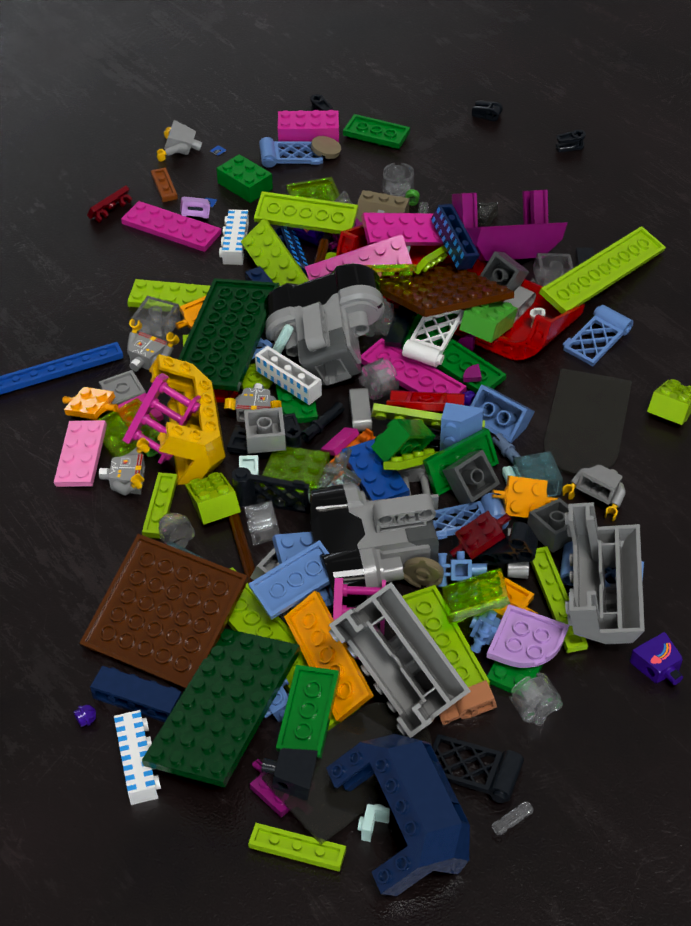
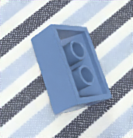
[470,384,535,443]
[439,402,484,452]

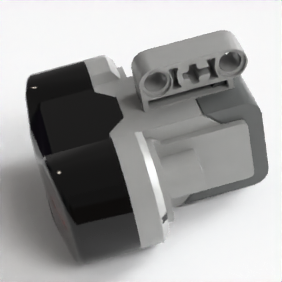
[263,263,385,386]
[310,483,439,610]

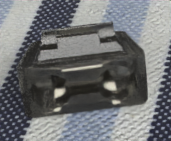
[477,202,498,227]

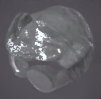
[159,513,195,549]

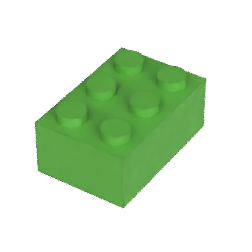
[459,301,518,343]

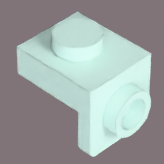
[239,455,259,475]
[358,804,390,842]

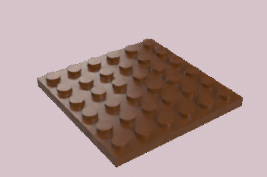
[368,264,514,317]
[79,534,249,689]

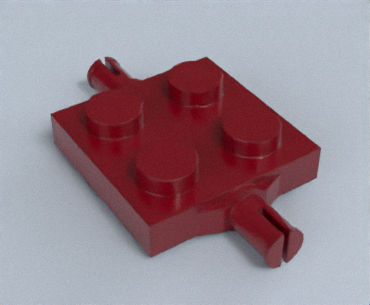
[449,511,512,559]

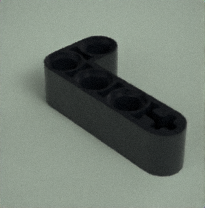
[465,522,538,565]

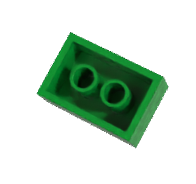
[216,154,273,203]
[371,419,436,462]

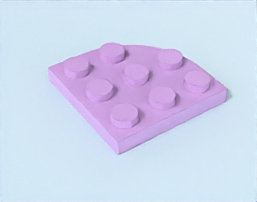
[486,604,569,668]

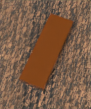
[151,168,178,202]

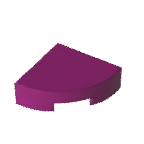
[458,334,476,351]
[463,364,482,382]

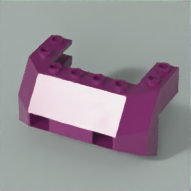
[452,190,568,261]

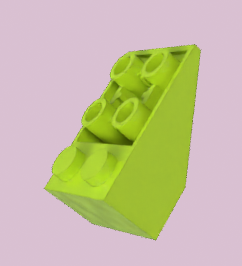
[647,379,691,425]
[185,472,241,525]

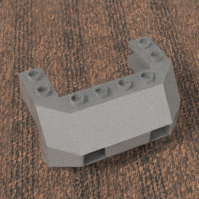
[565,502,645,644]
[329,582,471,738]

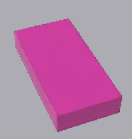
[321,427,359,456]

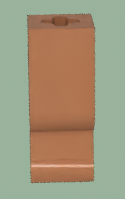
[439,680,497,725]

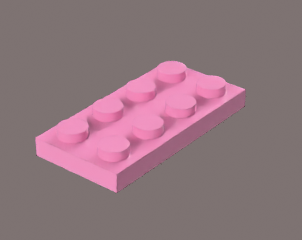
[54,420,107,487]

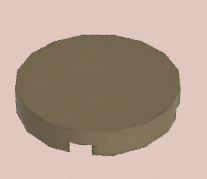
[311,136,341,159]
[403,557,444,588]

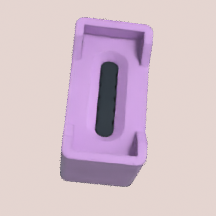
[180,197,210,218]

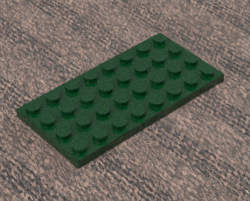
[178,278,280,392]
[142,628,301,788]

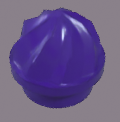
[462,391,476,406]
[73,704,96,727]

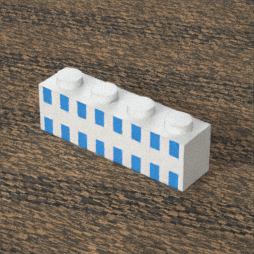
[219,210,249,265]
[255,346,322,405]
[114,710,161,805]

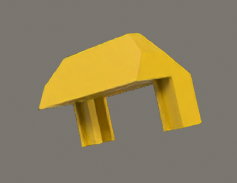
[149,354,226,485]

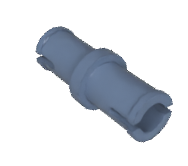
[492,433,524,467]

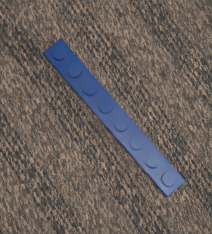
[0,342,124,395]

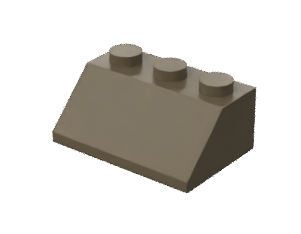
[356,190,410,222]

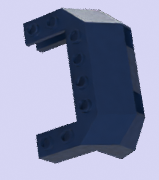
[326,734,470,896]

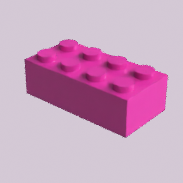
[278,110,339,142]

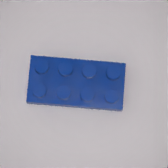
[342,439,410,501]

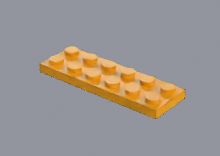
[284,591,374,722]

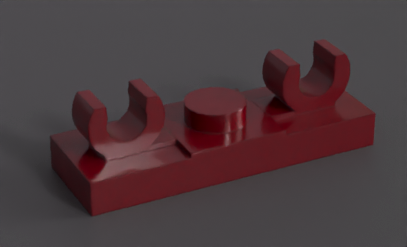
[87,185,132,223]

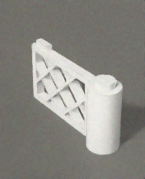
[402,310,464,367]

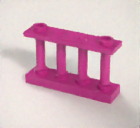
[122,373,201,464]
[333,578,386,660]

